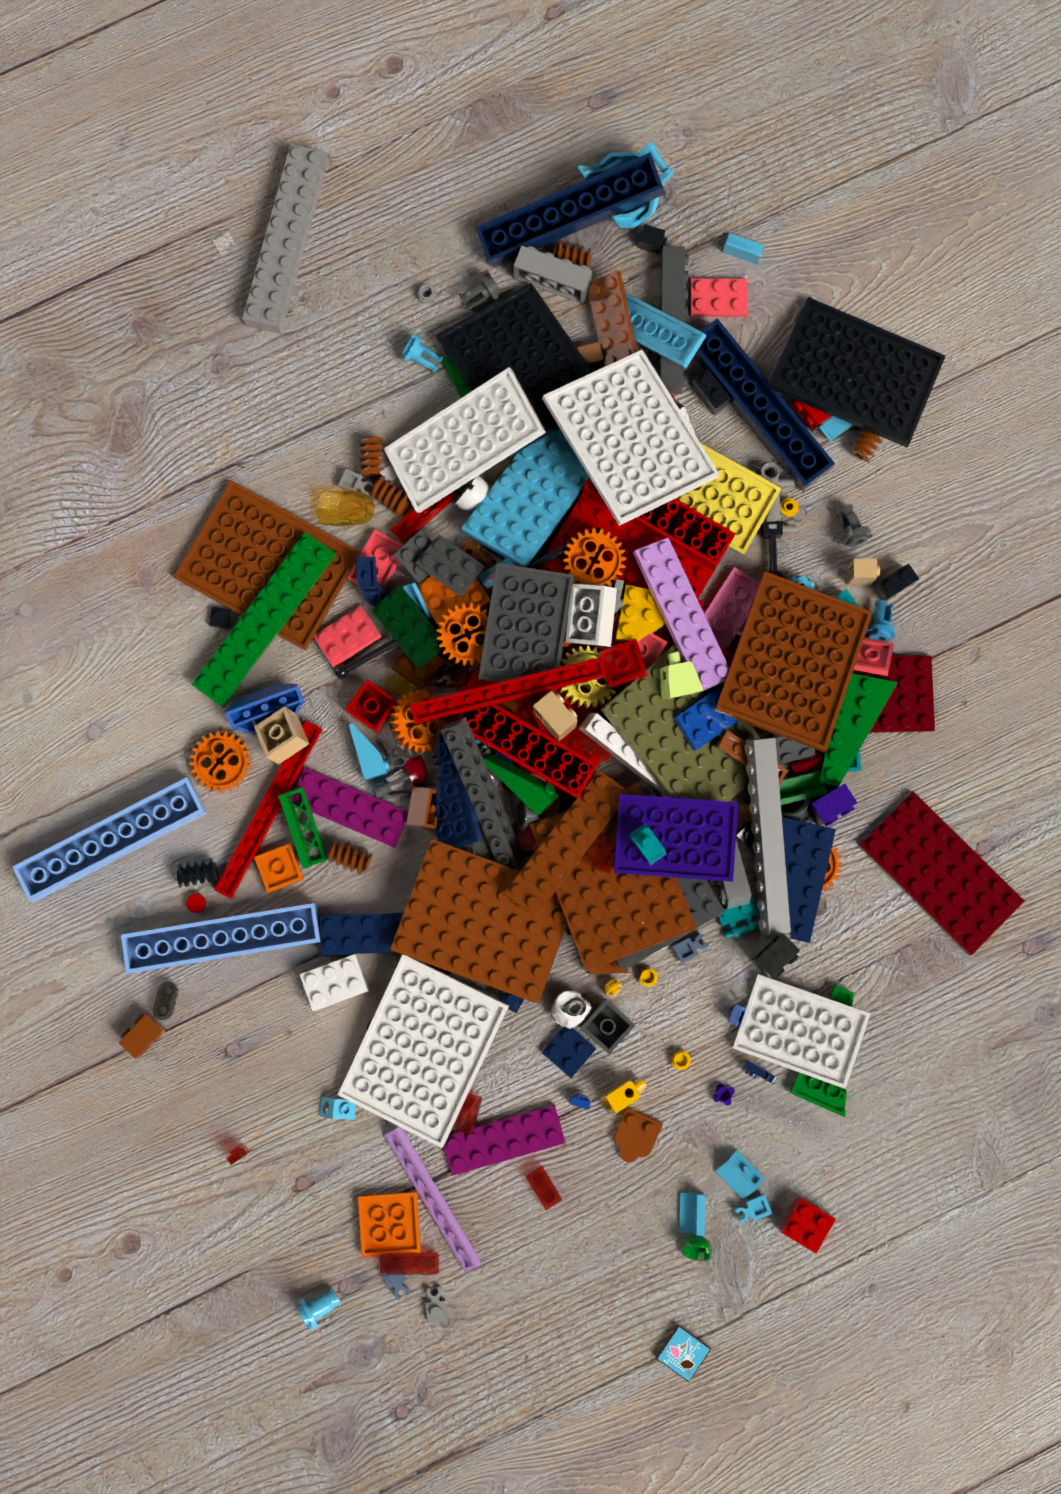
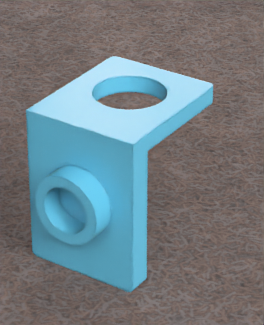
[819,416,852,442]
[320,1096,356,1120]

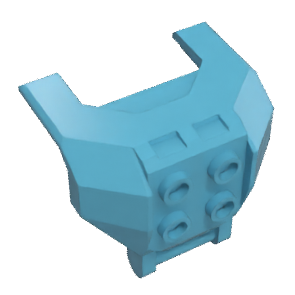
[578,142,674,228]

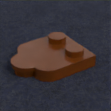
[614,1108,663,1162]

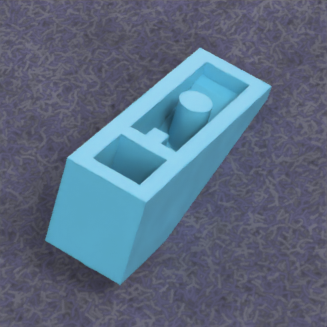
[349,723,390,781]

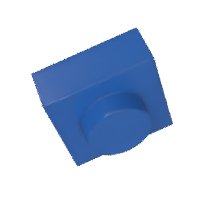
[728,1004,746,1027]
[570,1093,591,1110]

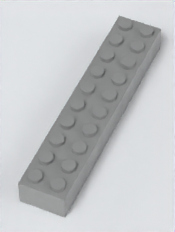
[242,144,329,334]

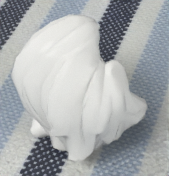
[551,990,592,1029]

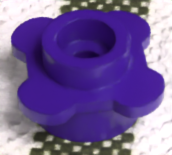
[713,1083,735,1106]

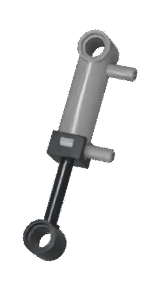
[759,462,797,579]

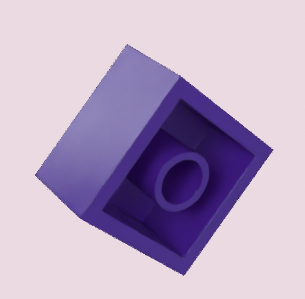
[808,783,858,826]

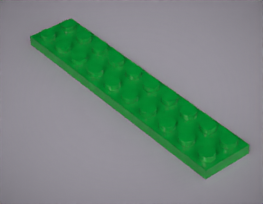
[191,532,336,708]

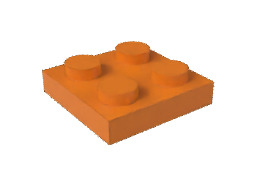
[254,843,304,893]

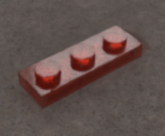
[379,1253,439,1275]

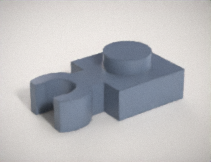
[672,934,709,964]
[380,1261,410,1300]

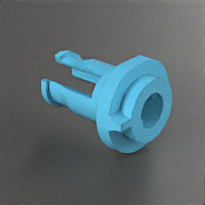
[401,334,443,373]
[297,1288,341,1331]

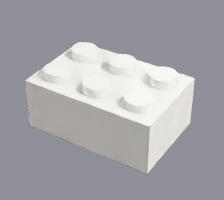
[565,584,617,647]
[300,954,370,1011]

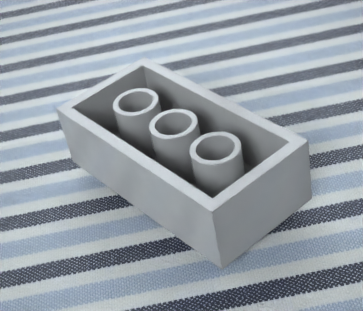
[514,246,592,304]

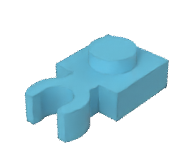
[735,1194,772,1223]

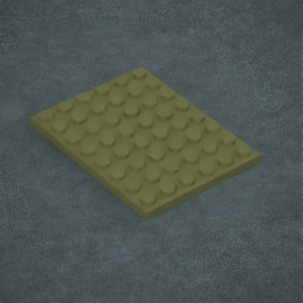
[601,643,760,802]

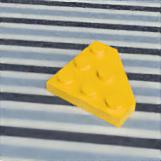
[615,585,666,642]

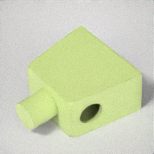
[659,652,703,700]

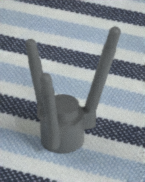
[378,718,409,767]
[373,767,412,800]

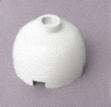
[454,475,490,512]

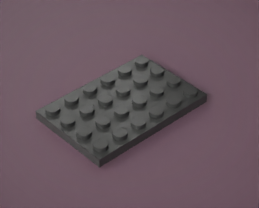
[478,563,574,692]

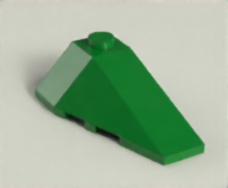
[483,754,559,816]

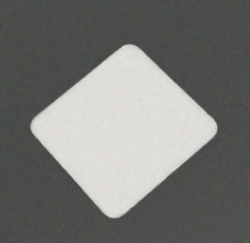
[380,464,398,482]

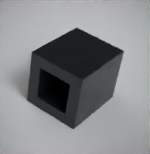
[638,224,668,254]

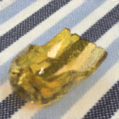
[316,490,375,526]

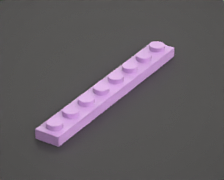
[384,1127,482,1272]

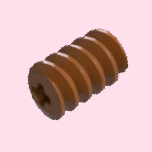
[553,240,592,268]
[851,429,883,462]
[359,437,384,478]
[370,476,411,517]
[328,841,372,875]

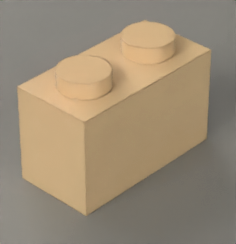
[848,558,880,585]

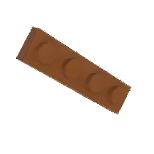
[715,730,788,786]

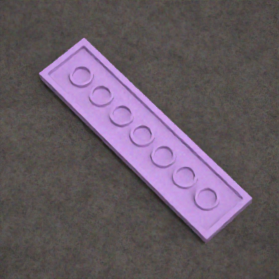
[633,538,730,693]

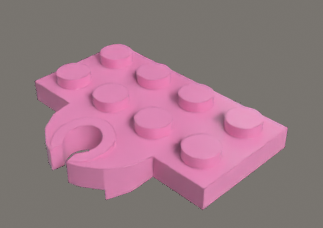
[704,567,760,650]

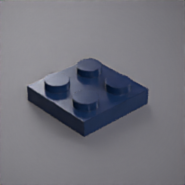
[542,1027,596,1078]

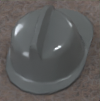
[511,793,542,831]
[781,798,811,821]

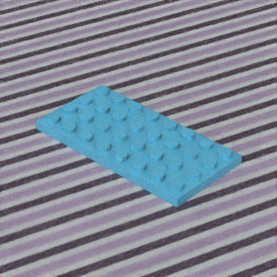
[461,429,589,568]

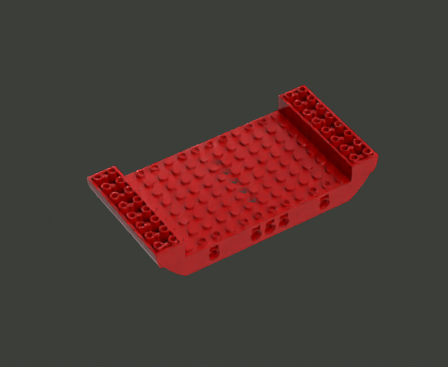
[443,477,736,799]

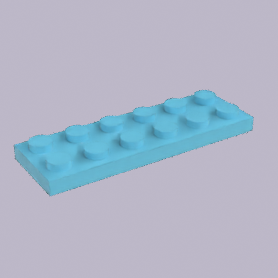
[625,293,706,369]

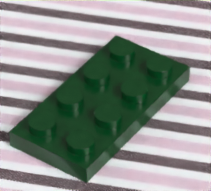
[372,585,445,669]

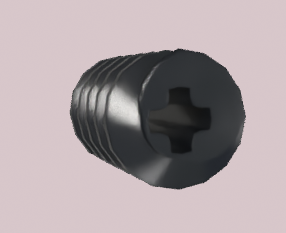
[177,858,219,888]

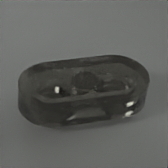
[153,982,179,1020]

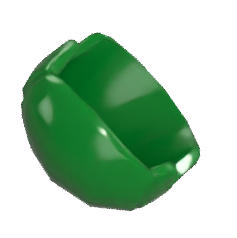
[681,1234,711,1261]

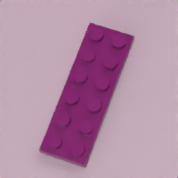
[291,768,408,848]
[444,1104,566,1176]

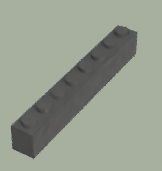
[660,246,689,394]

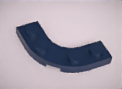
[355,556,390,607]

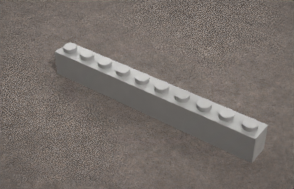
[745,738,791,935]

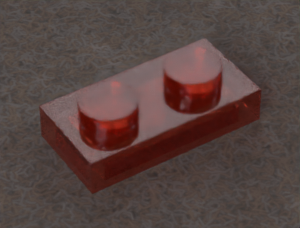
[452,1093,482,1136]
[525,1165,563,1210]

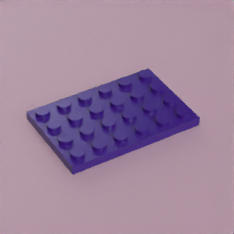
[614,794,738,882]

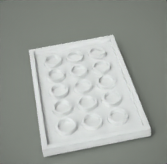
[733,974,870,1089]

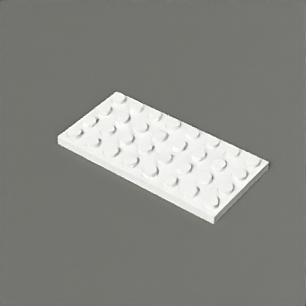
[384,367,546,513]

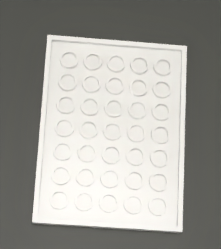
[542,350,720,526]
[338,955,509,1148]

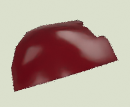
[791,749,822,774]
[405,755,428,787]

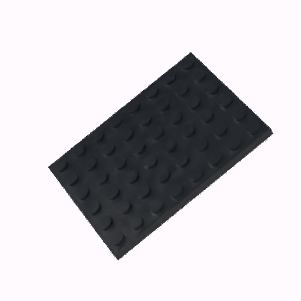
[435,283,593,455]
[767,297,946,448]

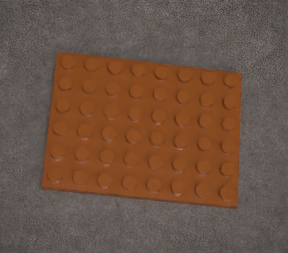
[174,480,361,651]
[714,571,873,753]
[530,784,697,972]
[390,839,567,1004]

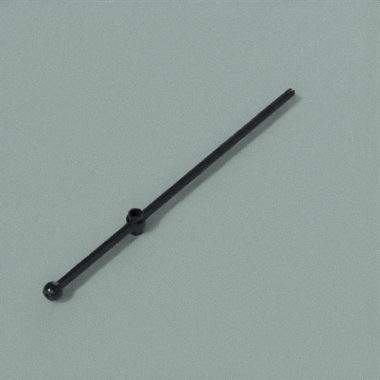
[334,528,601,679]

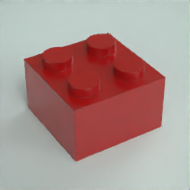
[345,679,399,735]
[779,1195,836,1254]

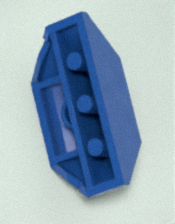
[225,683,304,735]

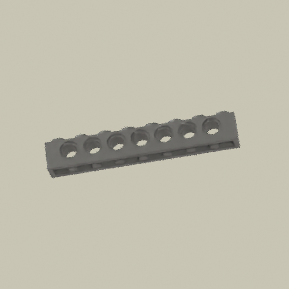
[441,717,523,867]

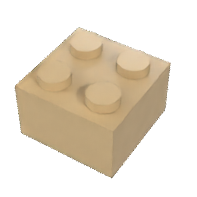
[533,691,578,742]
[254,706,309,764]

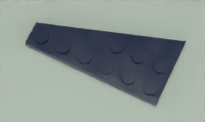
[435,731,483,848]
[782,817,836,943]

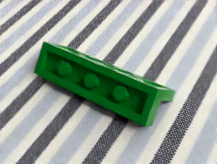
[745,769,828,805]
[279,787,328,869]

